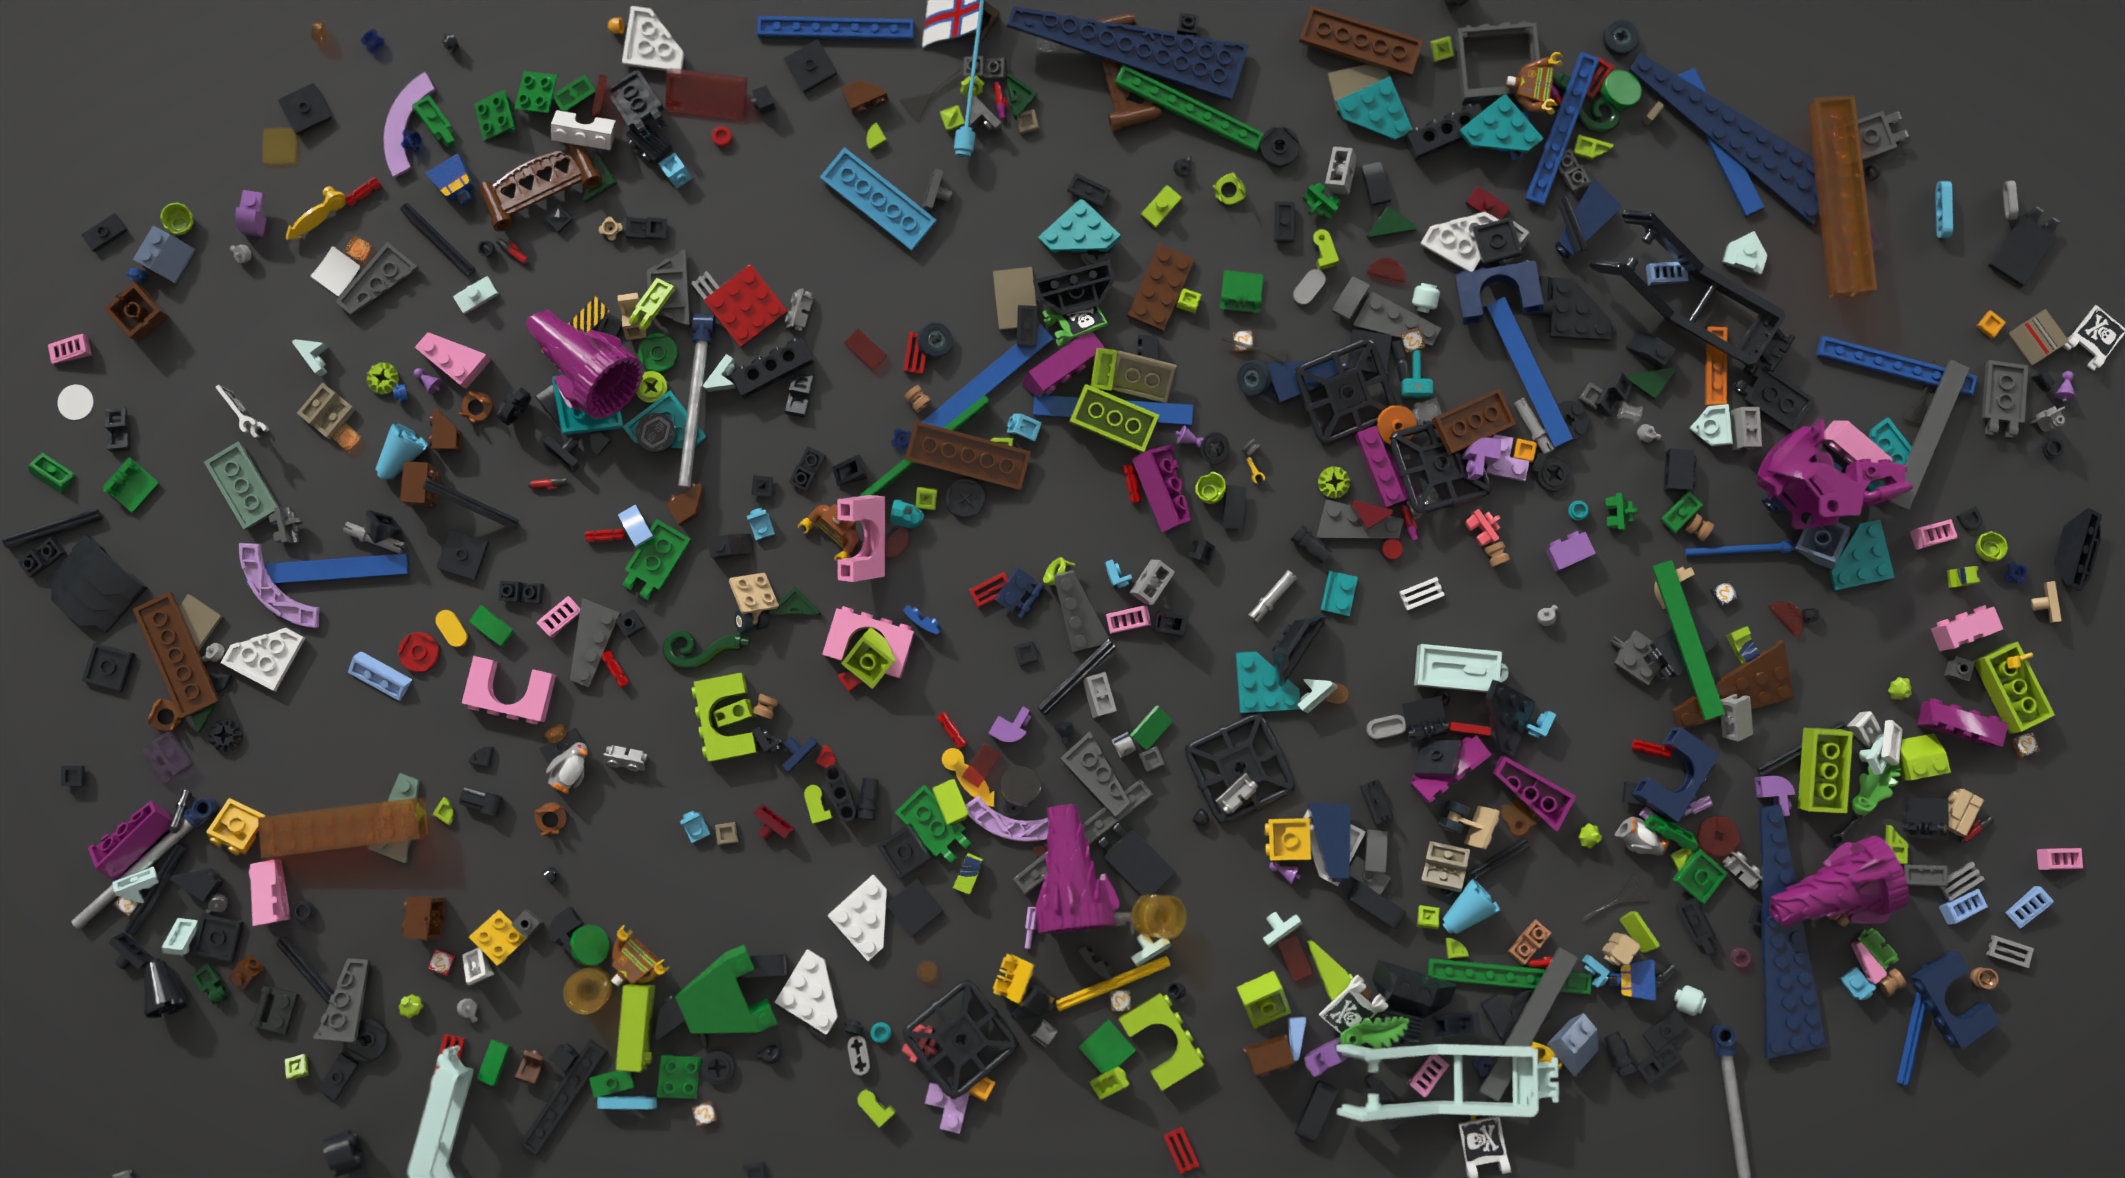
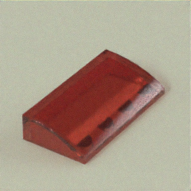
[665,68,748,120]

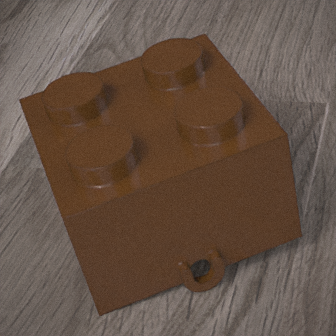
[104,282,169,342]
[400,461,441,508]
[401,895,447,940]
[1243,1034,1295,1077]

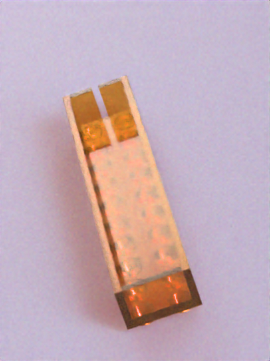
[1807,95,1877,298]

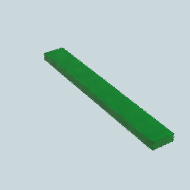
[1114,65,1264,153]
[860,395,990,496]
[1652,560,1725,720]
[1427,958,1592,995]

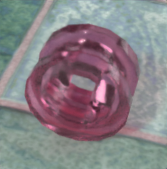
[1730,947,1751,967]

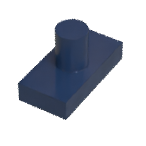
[782,737,819,772]

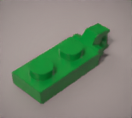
[412,96,455,149]
[1644,814,1698,851]

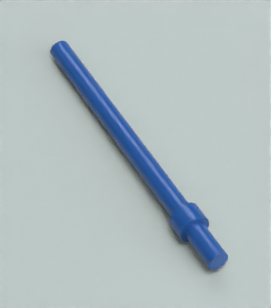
[1684,541,1798,557]

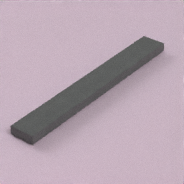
[1888,360,1970,511]
[1013,779,1153,894]
[1480,947,1578,1102]

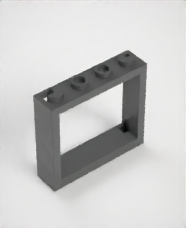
[1455,21,1540,103]

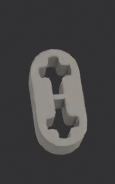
[848,1035,870,1075]

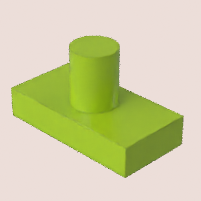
[1141,185,1182,228]
[1091,348,1118,391]
[1089,1066,1129,1100]

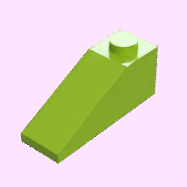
[1307,940,1353,1000]

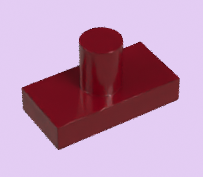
[1465,186,1510,220]
[753,804,795,840]

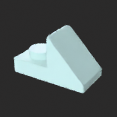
[292,339,328,377]
[703,354,736,392]
[1297,679,1338,713]
[113,866,158,903]

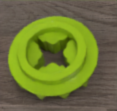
[366,362,399,394]
[636,371,667,403]
[1318,466,1350,498]

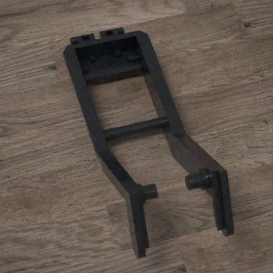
[1589,210,1796,372]

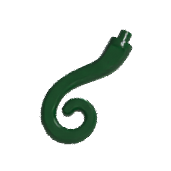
[1552,71,1621,133]
[662,630,750,669]

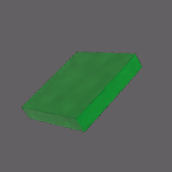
[1673,848,1728,905]
[1078,1019,1136,1074]

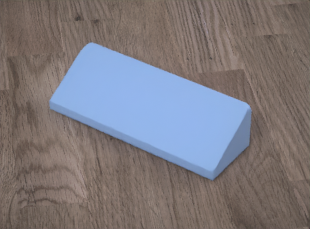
[348,652,412,701]

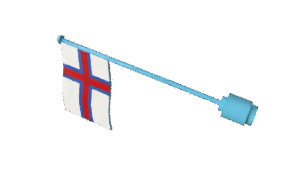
[922,0,984,157]

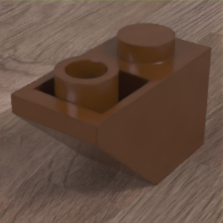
[841,80,888,115]
[429,409,461,452]
[666,483,705,526]

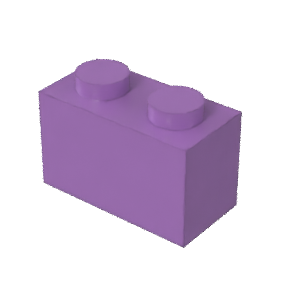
[1545,531,1596,572]

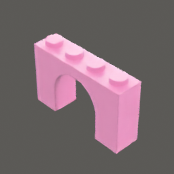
[838,495,885,582]
[822,606,915,679]
[462,656,556,725]

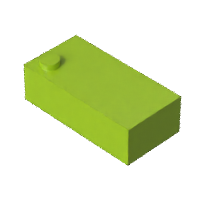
[1069,384,1159,453]
[1973,642,2055,734]
[1798,728,1853,813]
[616,983,655,1072]

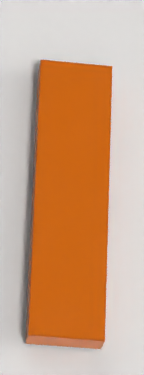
[1705,327,1728,406]

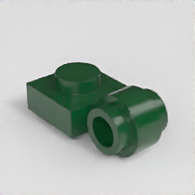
[191,963,229,1004]

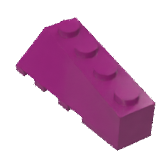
[1022,332,1105,397]
[1354,426,1421,509]
[1132,444,1191,533]
[1917,699,2008,748]
[1409,735,1491,803]
[1491,756,1576,832]
[88,800,172,881]

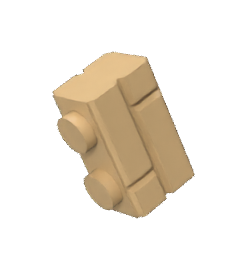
[1948,789,1984,836]
[1602,933,1640,966]

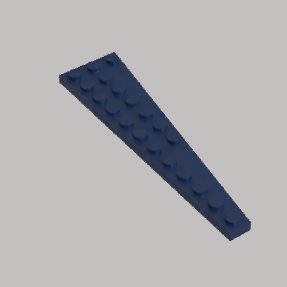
[1007,6,1249,101]
[1628,53,1843,226]
[1759,804,1826,1059]

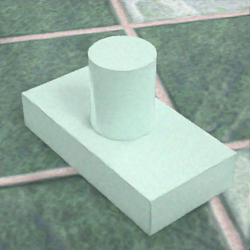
[453,276,499,314]
[1859,734,1888,775]
[1263,912,1302,948]
[162,918,199,956]
[1131,932,1172,967]

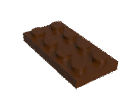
[1127,244,1195,332]
[1432,388,1516,455]

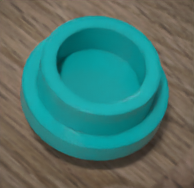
[1568,501,1589,521]
[871,1022,891,1043]

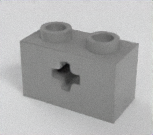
[1325,147,1357,195]
[1129,560,1175,605]

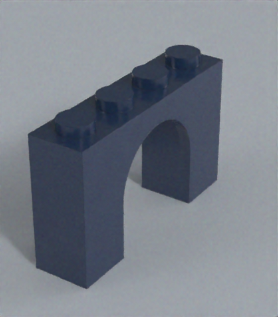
[1455,260,1544,325]
[1631,727,1719,822]
[1910,951,2001,1049]

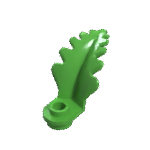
[1852,763,1901,816]
[1340,1017,1409,1049]

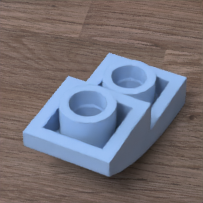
[618,505,654,547]

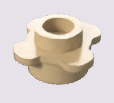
[599,217,623,240]

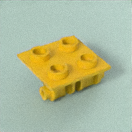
[469,910,527,966]
[993,954,1034,1004]

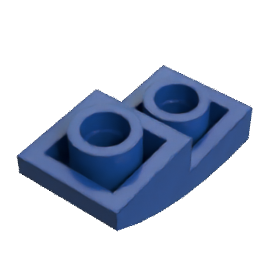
[903,606,941,636]

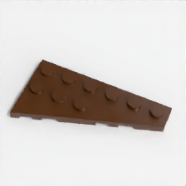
[1672,640,1794,729]

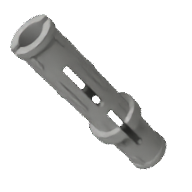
[1513,397,1555,455]
[343,521,405,554]
[1248,570,1297,623]

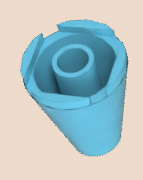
[376,424,428,480]
[1443,879,1500,934]

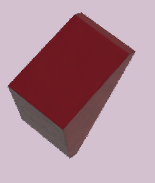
[1350,500,1393,531]

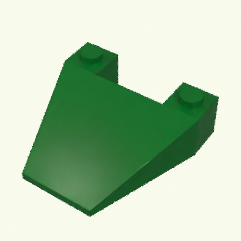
[675,945,777,1034]

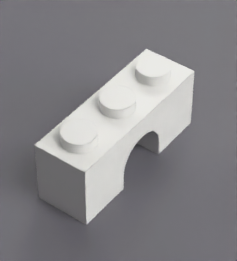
[551,110,615,150]

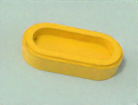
[436,610,468,647]

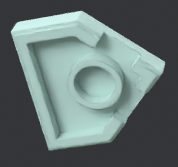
[1722,231,1767,275]
[1689,404,1733,447]

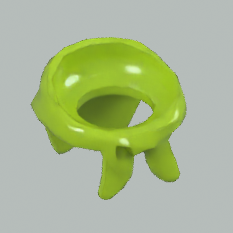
[1213,173,1246,205]
[1043,557,1075,586]

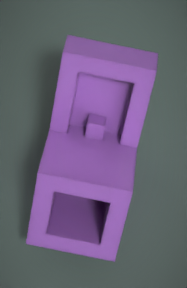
[235,190,267,237]
[1462,438,1502,480]
[989,707,1031,743]
[1755,776,1795,816]
[1304,1037,1348,1077]

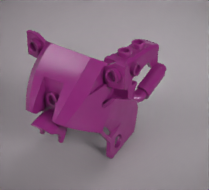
[1756,419,1913,530]

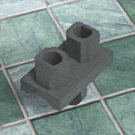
[269,506,303,543]

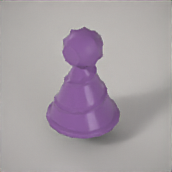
[413,368,442,394]
[2055,371,2076,402]
[1175,426,1204,448]
[1269,861,1301,884]

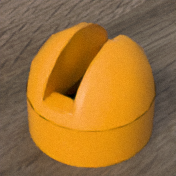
[608,18,624,34]

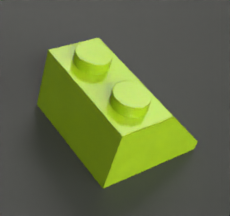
[841,627,895,689]
[1899,733,1951,781]
[1236,971,1291,1029]

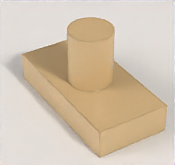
[2031,581,2062,623]

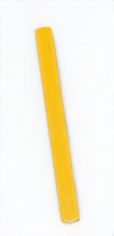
[1055,956,1170,1011]

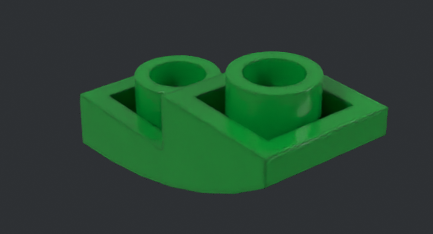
[469,605,514,647]

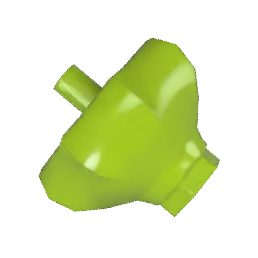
[960,76,984,98]
[1888,677,1912,700]
[1579,823,1602,849]
[398,994,423,1019]

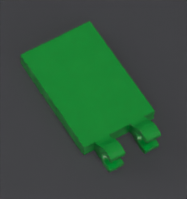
[622,519,691,600]
[895,785,972,863]

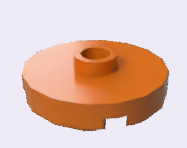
[1377,405,1417,445]

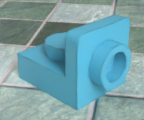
[658,152,692,189]
[1007,414,1041,441]
[747,508,775,541]
[1104,560,1132,588]
[1525,711,1556,739]
[680,810,711,843]
[1582,955,1610,987]
[1839,967,1876,1000]

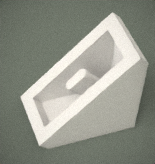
[1847,711,1883,748]
[462,947,494,986]

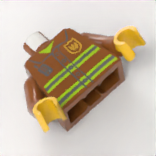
[1505,52,1563,115]
[798,504,859,561]
[611,925,670,987]

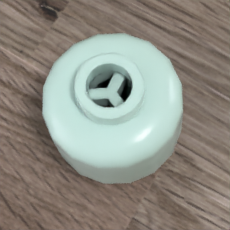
[1412,283,1440,313]
[1674,985,1707,1016]

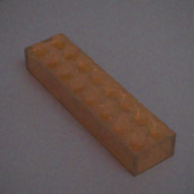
[258,798,428,858]

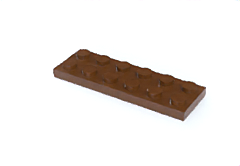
[1299,6,1424,77]
[905,420,1031,490]
[133,592,220,719]

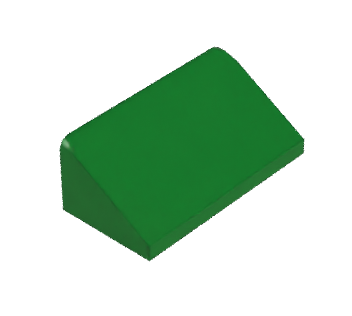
[28,453,75,494]
[1130,706,1173,750]
[477,1039,511,1086]

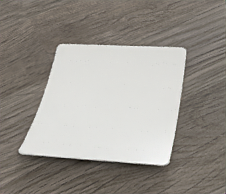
[311,246,360,296]

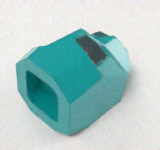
[890,500,924,528]

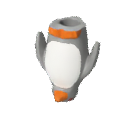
[546,742,588,794]
[1615,817,1669,856]

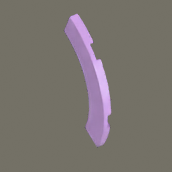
[384,72,436,178]
[239,543,320,628]
[965,795,1049,841]

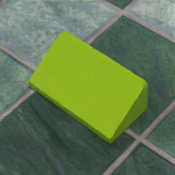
[932,779,969,825]
[1620,911,1660,953]

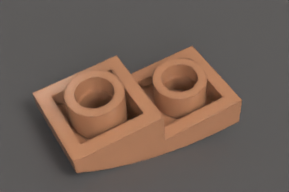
[1507,920,1551,966]

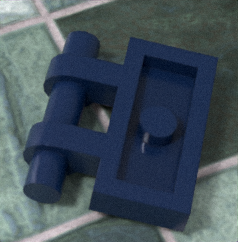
[994,567,1045,619]

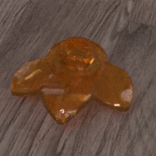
[1501,797,1540,835]

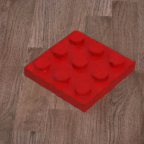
[704,264,788,348]

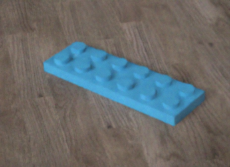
[820,147,937,251]

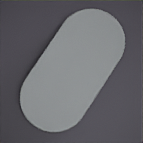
[2003,181,2018,220]
[1293,269,1325,306]
[1366,715,1406,740]

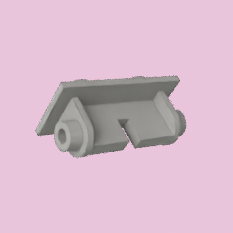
[785,288,813,331]
[2030,406,2065,432]
[603,745,648,771]
[1216,773,1258,814]
[1723,851,1762,890]

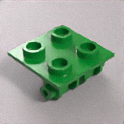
[514,71,558,115]
[474,90,517,141]
[1220,270,1263,313]
[102,457,159,513]
[656,1054,701,1099]

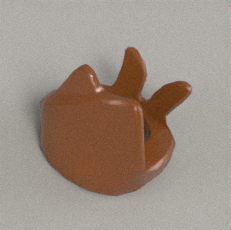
[458,391,493,423]
[148,699,182,732]
[534,802,567,836]

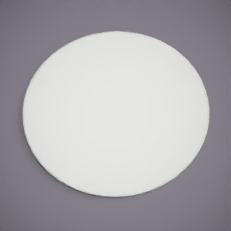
[58,385,93,420]

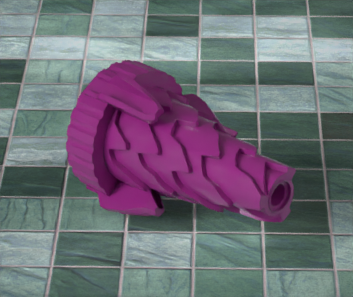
[525,309,644,419]
[1035,804,1120,934]
[1769,836,1909,927]

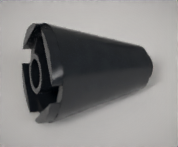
[144,958,187,1018]

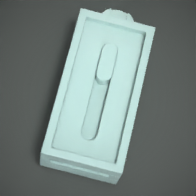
[1414,644,1509,693]

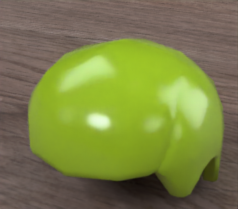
[160,203,194,236]
[1195,472,1226,504]
[1975,531,2008,562]

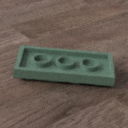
[204,441,278,530]

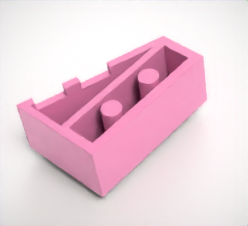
[415,332,492,389]
[1822,421,1893,464]
[1931,605,2003,651]
[249,859,291,926]

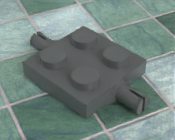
[1610,630,1672,686]

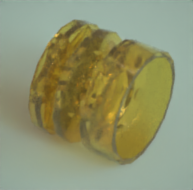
[1132,894,1187,939]
[563,966,613,1015]

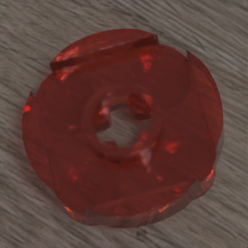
[1697,816,1740,856]

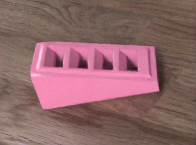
[48,334,92,364]
[1910,519,1958,550]
[537,596,580,638]
[1106,605,1151,634]
[2037,848,2083,870]
[1851,941,1887,984]
[1407,1054,1449,1097]

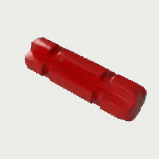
[344,177,381,207]
[1123,464,1141,503]
[585,529,625,543]
[601,651,629,688]
[937,712,967,748]
[1631,739,1672,759]

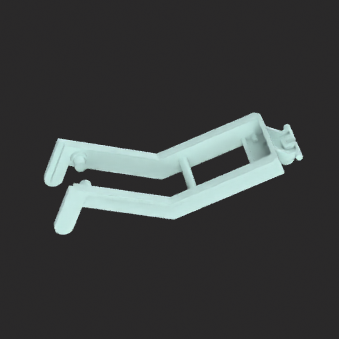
[1336,1044,1559,1121]
[407,1045,473,1178]

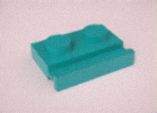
[1320,571,1358,617]

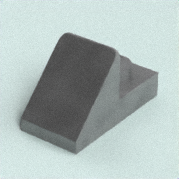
[970,95,1002,133]

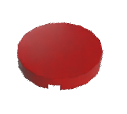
[398,632,440,672]

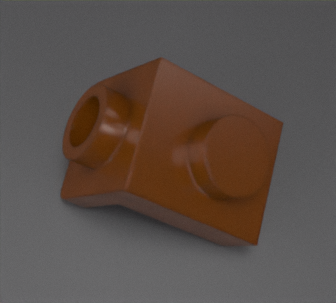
[228,955,265,992]
[515,1050,545,1086]

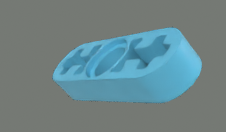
[1936,181,1953,238]
[597,1096,657,1109]

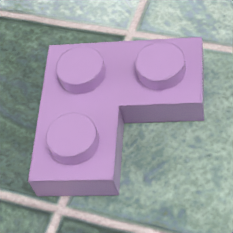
[1486,434,1529,482]
[925,1082,970,1134]

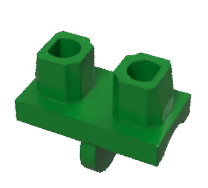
[1302,183,1340,220]
[1606,493,1640,531]

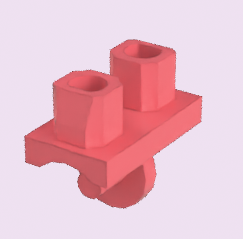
[1464,509,1500,546]
[901,1025,938,1063]

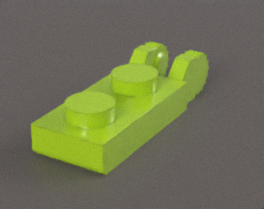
[629,278,675,331]

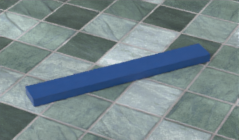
[757,16,914,41]
[1524,52,1600,207]
[1678,68,1764,216]
[1487,297,1573,448]
[922,324,1053,428]
[1816,336,1977,396]
[1033,395,1193,426]
[246,554,409,586]

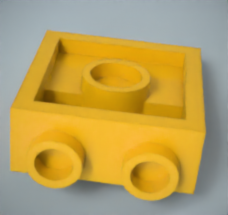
[206,798,266,855]
[1265,818,1311,860]

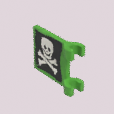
[1042,306,1108,348]

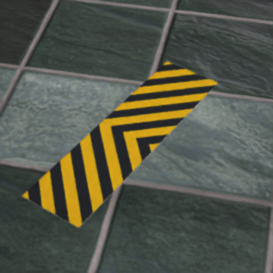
[541,296,609,365]

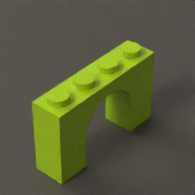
[692,673,758,762]
[1119,992,1204,1091]

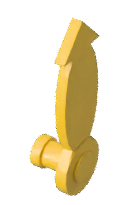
[285,186,346,240]
[942,748,994,807]

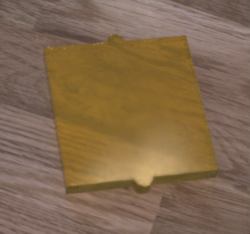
[263,126,297,165]

